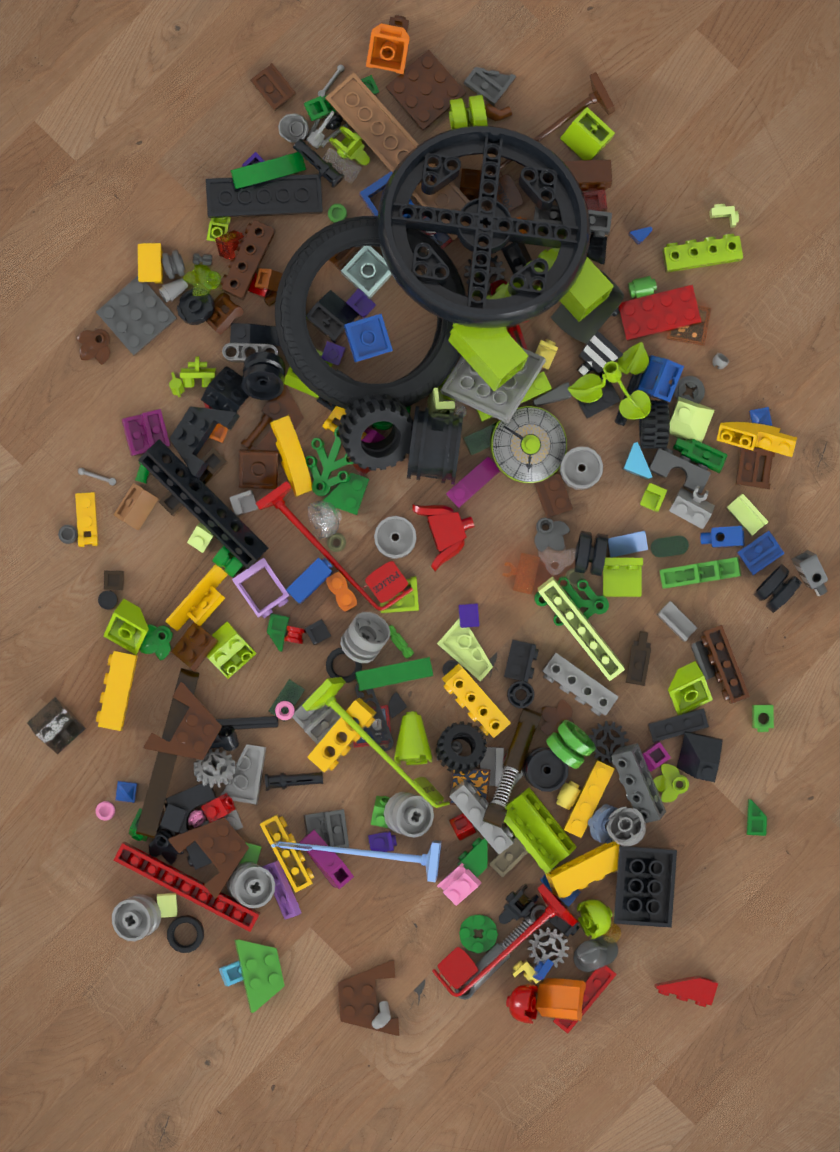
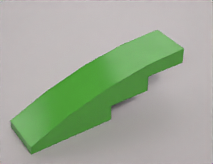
[660,557,742,589]

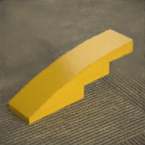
[270,415,312,497]

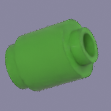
[628,276,657,299]

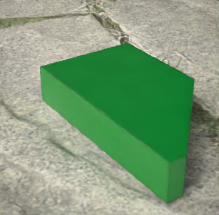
[267,613,290,652]
[746,799,767,836]

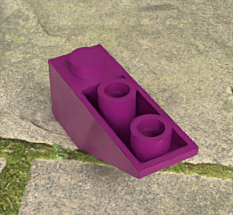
[299,830,354,889]

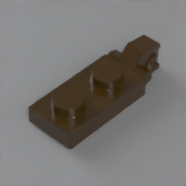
[625,631,651,686]

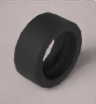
[326,647,362,683]
[167,915,204,953]

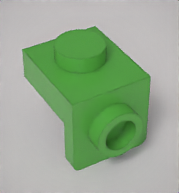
[370,796,390,828]

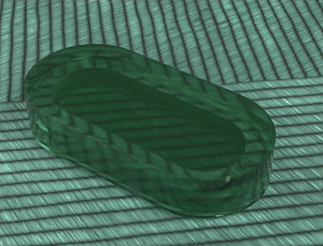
[650,536,689,558]

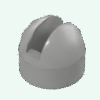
[712,353,729,369]

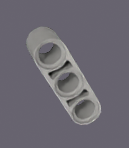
[222,343,279,363]

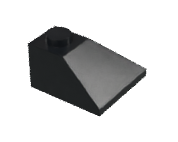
[676,731,723,782]

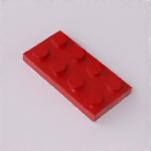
[619,284,702,341]

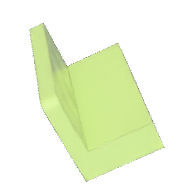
[427,388,455,414]
[726,494,768,536]

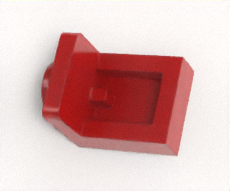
[201,793,235,823]

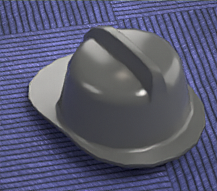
[573,936,618,972]

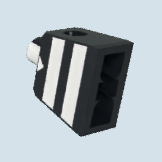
[577,331,623,376]

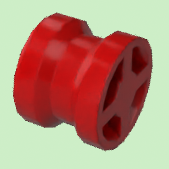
[284,626,305,644]

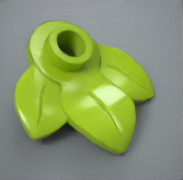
[653,764,689,802]

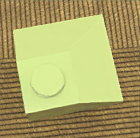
[669,397,715,443]

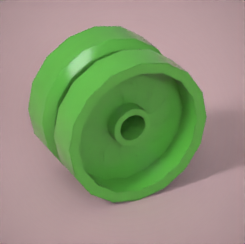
[546,720,596,769]

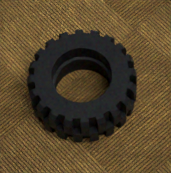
[338,393,413,471]

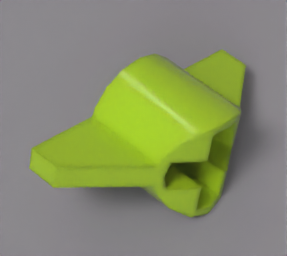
[169,372,185,397]

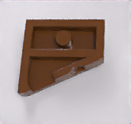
[262,384,304,430]

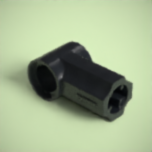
[210,725,239,751]

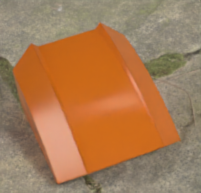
[366,23,410,74]
[536,978,586,1021]

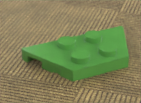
[234,939,285,1013]

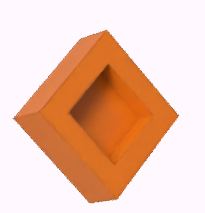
[209,423,228,443]

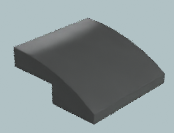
[303,809,349,848]

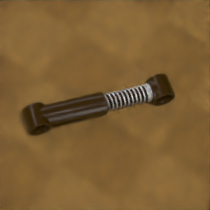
[482,708,542,828]

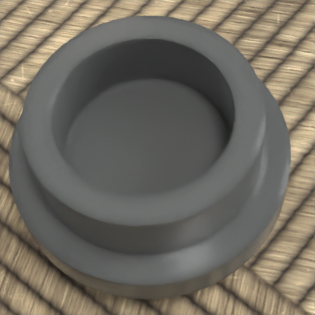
[58,525,78,544]

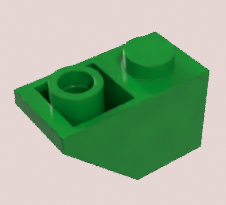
[457,837,488,877]

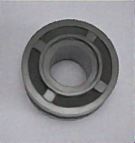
[162,250,185,279]

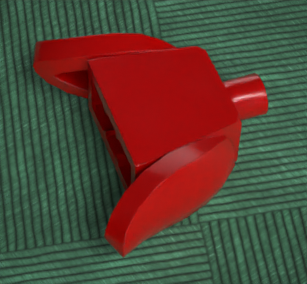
[412,504,475,572]

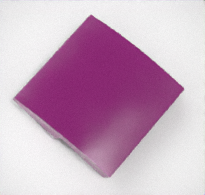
[122,409,170,456]

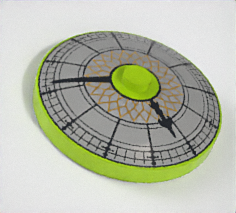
[490,406,567,483]

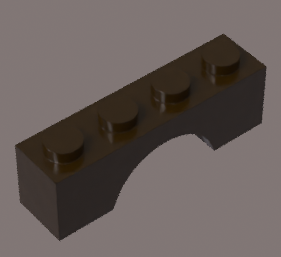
[159,448,228,516]

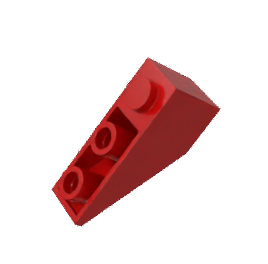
[654,976,718,1007]

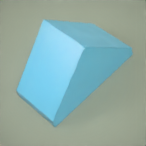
[623,442,652,480]

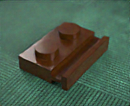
[250,63,296,111]
[534,473,573,518]

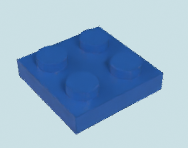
[344,313,393,362]

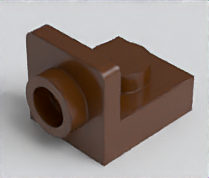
[460,168,481,200]

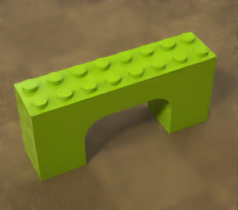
[448,237,614,392]

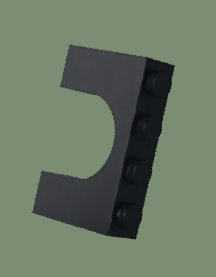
[164,783,217,870]

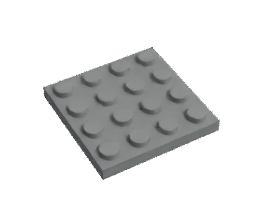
[441,347,546,423]

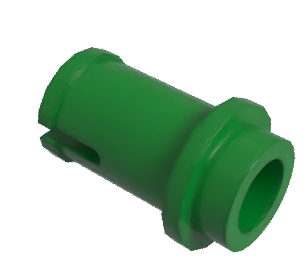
[135,462,150,484]

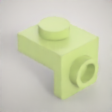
[710,204,739,228]
[187,522,214,553]

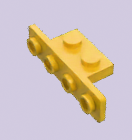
[165,565,228,631]

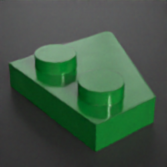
[322,473,369,515]

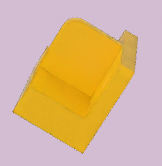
[138,243,163,284]

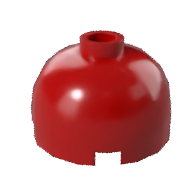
[506,984,538,1024]

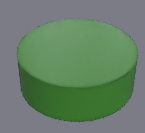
[328,204,347,223]

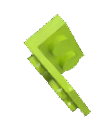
[603,558,643,597]

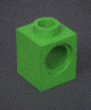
[752,705,774,732]

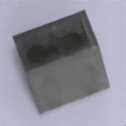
[27,697,86,754]

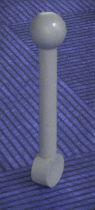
[318,65,345,97]
[78,468,116,486]

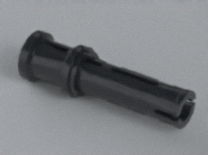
[293,139,345,188]
[265,772,323,791]

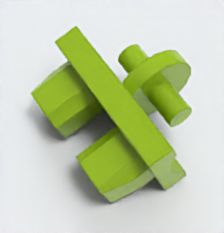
[180,356,216,388]

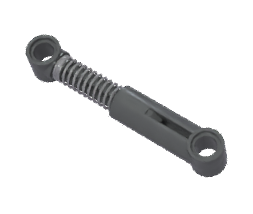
[455,904,549,1000]

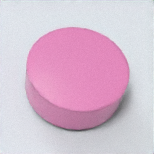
[96,801,115,821]

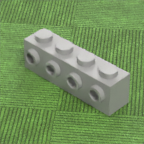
[542,652,618,717]
[449,779,515,854]

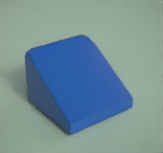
[628,226,653,244]

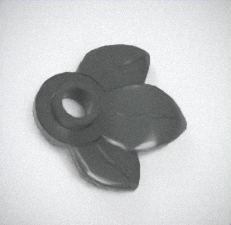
[534,518,570,552]

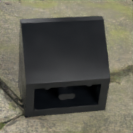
[306,290,359,343]

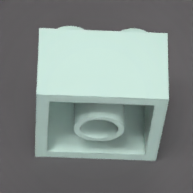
[341,246,392,299]

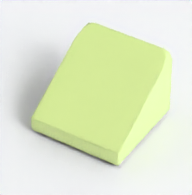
[157,893,178,918]

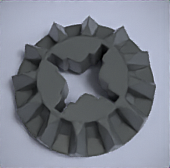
[674,376,705,404]

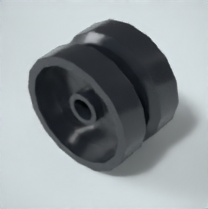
[242,352,286,400]
[574,531,608,576]
[753,564,802,613]
[522,747,569,792]

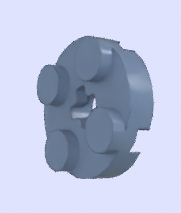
[588,804,618,843]

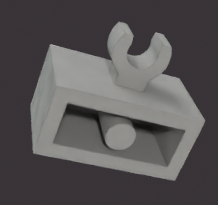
[669,486,715,529]

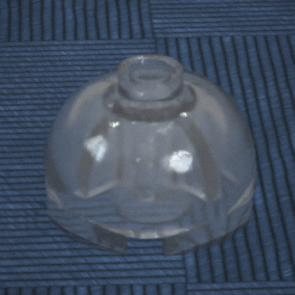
[307,501,342,540]

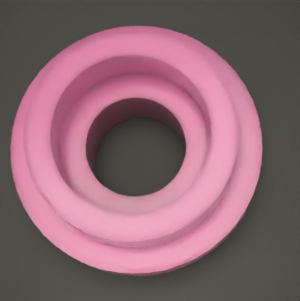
[275,701,295,720]
[187,810,206,827]

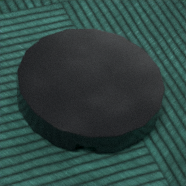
[177,288,215,325]

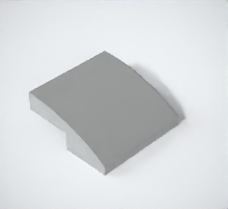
[292,689,341,744]

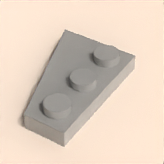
[220,744,266,804]

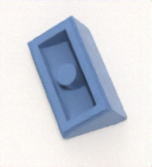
[607,531,648,558]

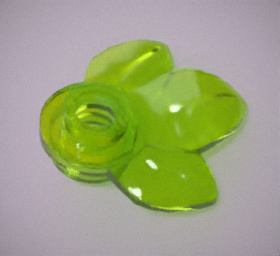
[183,264,221,296]

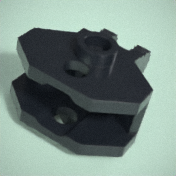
[499,884,539,924]

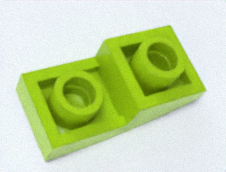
[206,217,231,244]

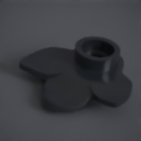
[149,830,184,865]

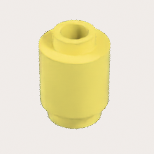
[556,780,582,810]

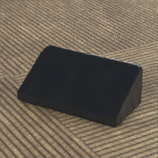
[501,242,532,274]

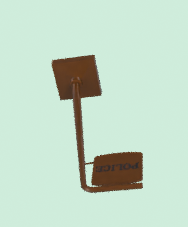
[484,72,615,211]

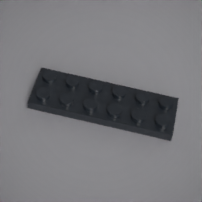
[205,174,323,218]

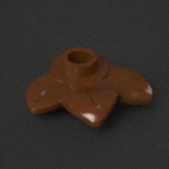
[76,329,110,365]
[540,700,574,736]

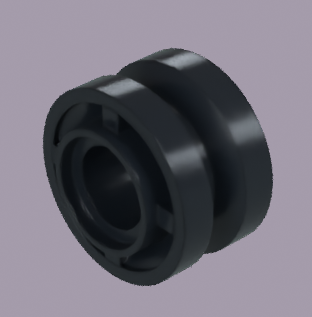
[507,681,535,708]

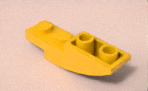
[717,422,797,457]

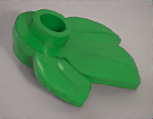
[140,624,173,661]

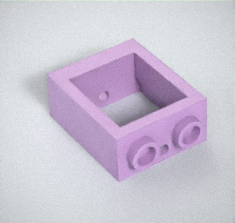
[232,558,290,618]

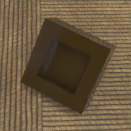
[104,570,124,590]

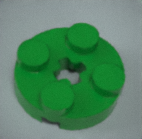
[459,914,498,953]

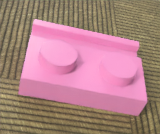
[437,863,482,906]

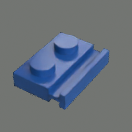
[737,531,785,575]

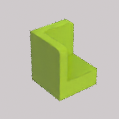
[640,483,667,512]

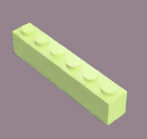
[538,576,625,681]

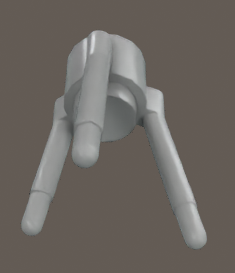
[306,111,349,149]

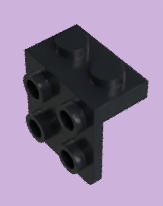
[201,366,250,414]

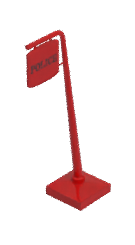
[255,481,413,611]

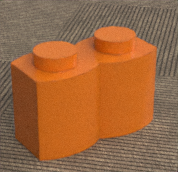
[326,572,358,612]

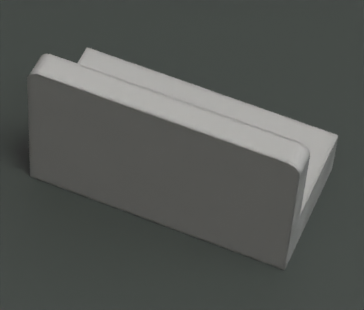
[656,601,697,642]
[480,747,504,787]

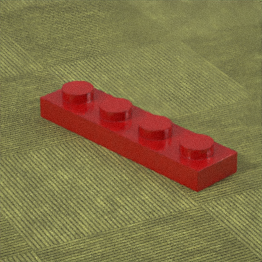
[553,965,617,1034]

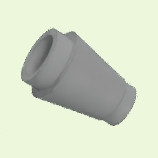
[158,278,188,303]

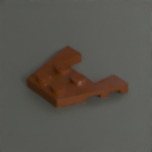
[143,682,222,760]
[168,817,249,899]
[338,960,400,1036]

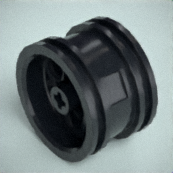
[407,406,464,485]

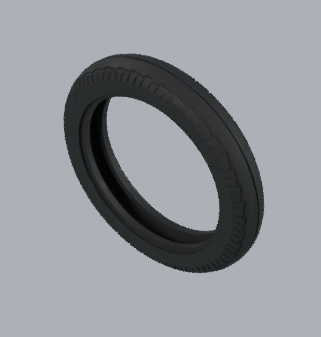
[275,216,466,409]

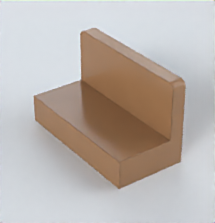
[113,483,158,530]

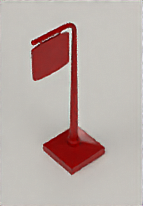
[432,884,578,997]

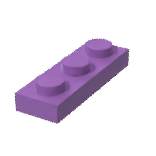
[262,860,301,919]

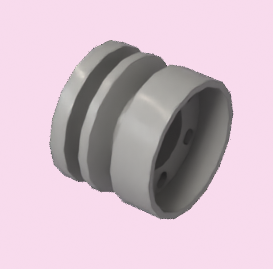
[340,612,390,663]

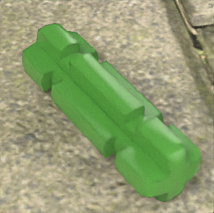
[389,625,414,659]

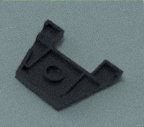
[169,406,240,479]

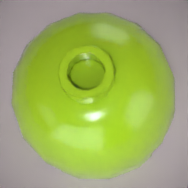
[577,899,613,939]

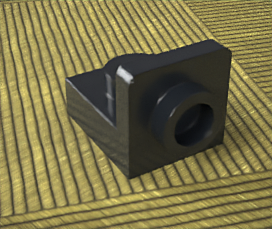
[549,915,580,937]

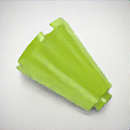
[394,711,432,765]

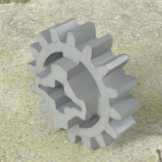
[194,748,235,788]
[527,927,569,968]

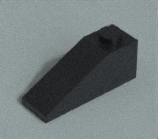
[230,323,281,347]

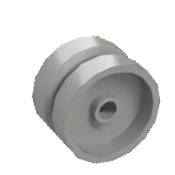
[560,447,603,490]
[374,516,417,559]
[384,791,434,838]
[227,862,275,908]
[112,894,161,941]

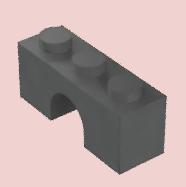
[649,448,711,494]

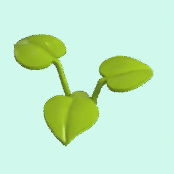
[568,342,651,419]

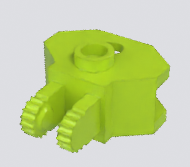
[329,126,370,166]

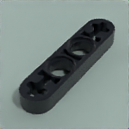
[355,684,394,751]

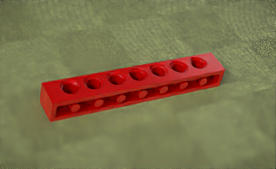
[113,842,260,932]

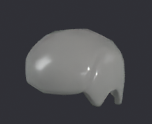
[278,113,309,143]

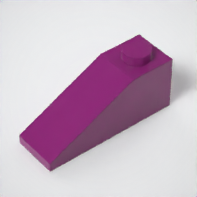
[446,456,500,509]

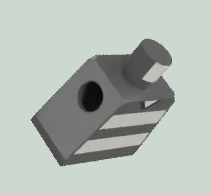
[791,550,828,596]

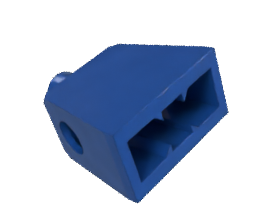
[700,526,745,548]

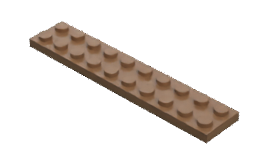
[325,72,470,241]

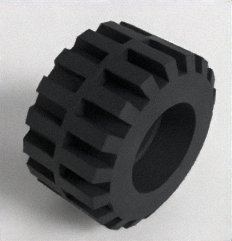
[639,400,670,449]
[436,721,487,774]

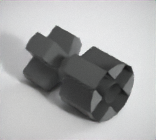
[193,253,212,266]

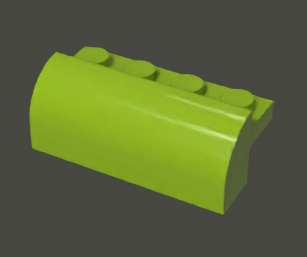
[504,787,577,874]

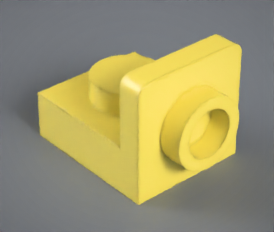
[535,339,558,370]
[512,960,541,984]

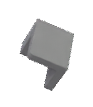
[229,490,258,516]

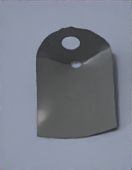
[551,270,624,344]

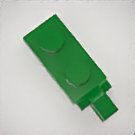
[673,438,728,473]

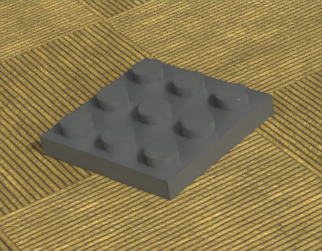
[96,276,177,356]

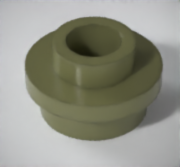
[327,533,346,552]

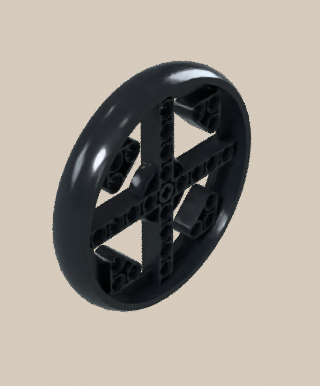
[378,126,590,328]

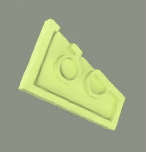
[437,618,493,682]

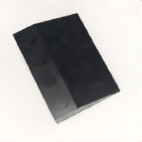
[614,846,677,928]

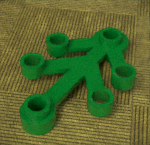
[305,426,354,496]
[535,576,609,626]

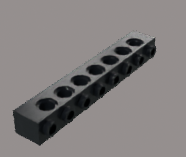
[138,439,269,569]

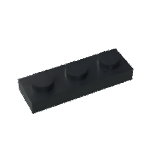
[648,708,709,743]

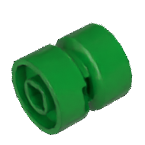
[212,546,244,578]

